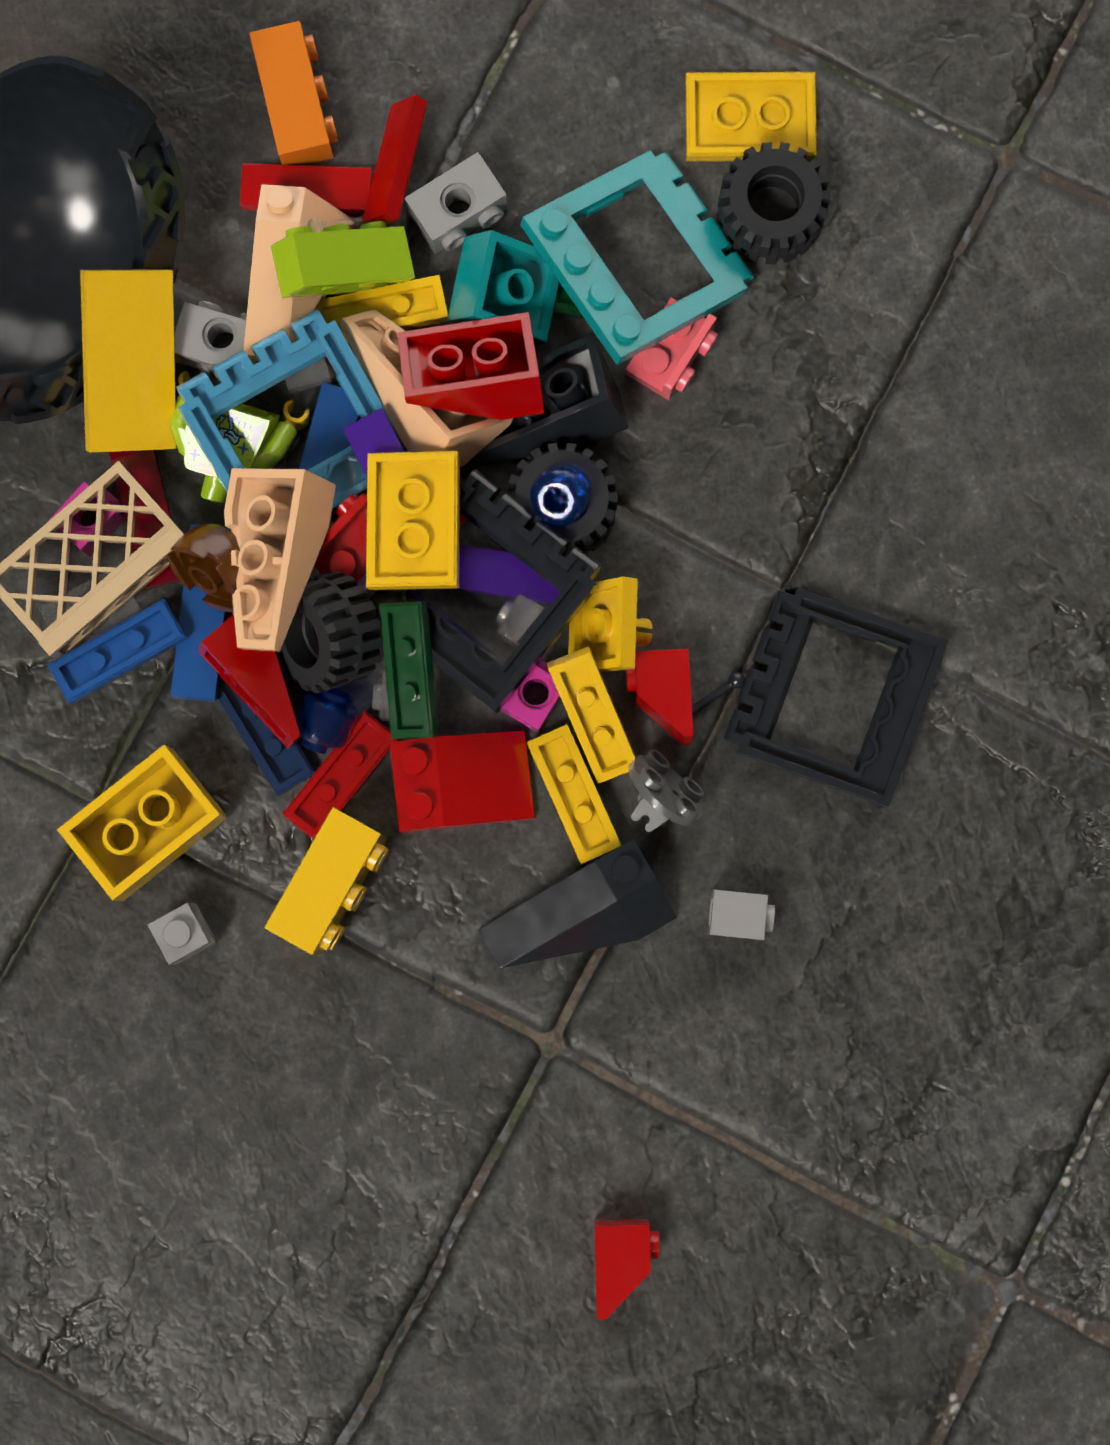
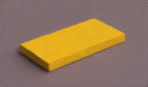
[80,269,176,453]

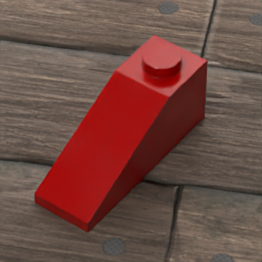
[198,614,300,749]

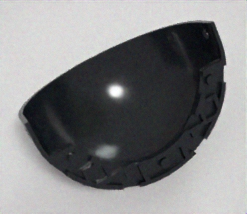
[0,55,185,424]

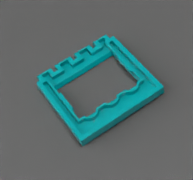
[520,150,754,365]

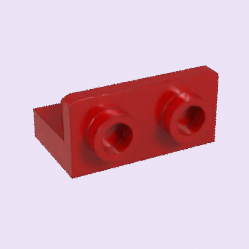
[314,493,367,583]

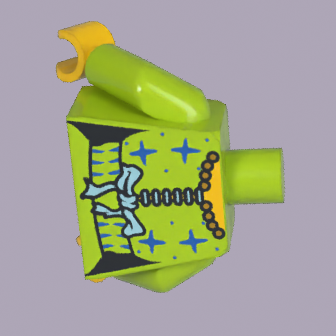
[170,371,310,503]

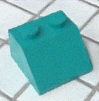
[447,230,559,343]

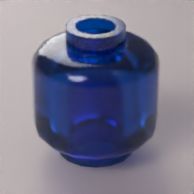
[530,462,592,526]
[295,688,358,754]

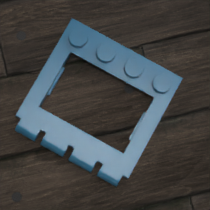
[177,309,409,508]

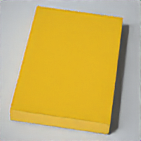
[685,72,816,161]
[366,451,460,590]

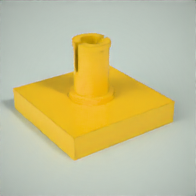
[568,577,653,673]

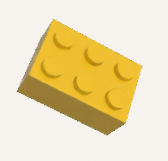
[57,745,228,901]
[264,807,390,955]

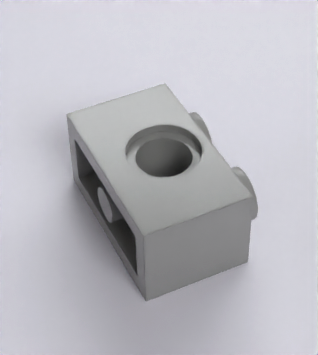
[405,152,507,254]
[174,301,258,374]

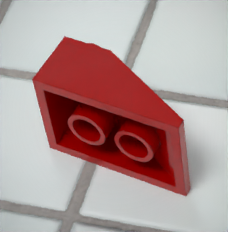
[397,312,544,420]
[390,731,535,834]

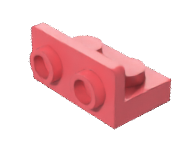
[625,297,719,401]

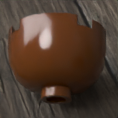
[167,523,240,612]

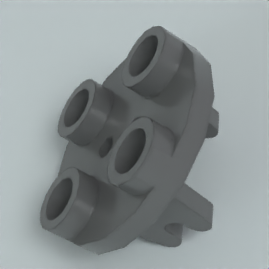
[629,749,704,832]

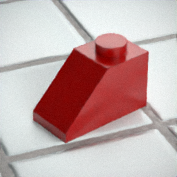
[626,649,693,746]
[594,1219,659,1320]

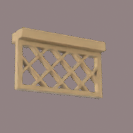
[0,461,184,659]

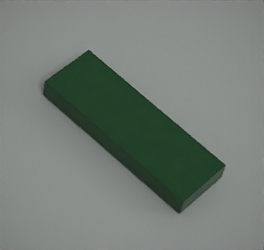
[379,600,439,739]

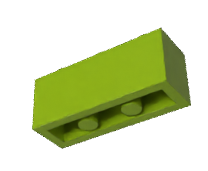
[271,221,415,298]

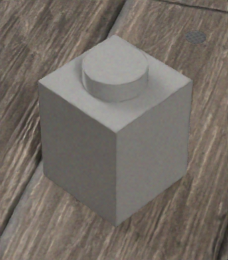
[707,889,775,940]
[148,903,217,965]

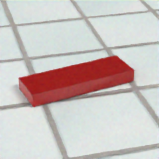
[362,94,427,224]
[240,163,373,215]
[282,710,400,839]

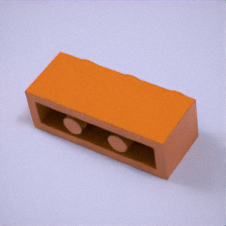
[249,21,338,165]

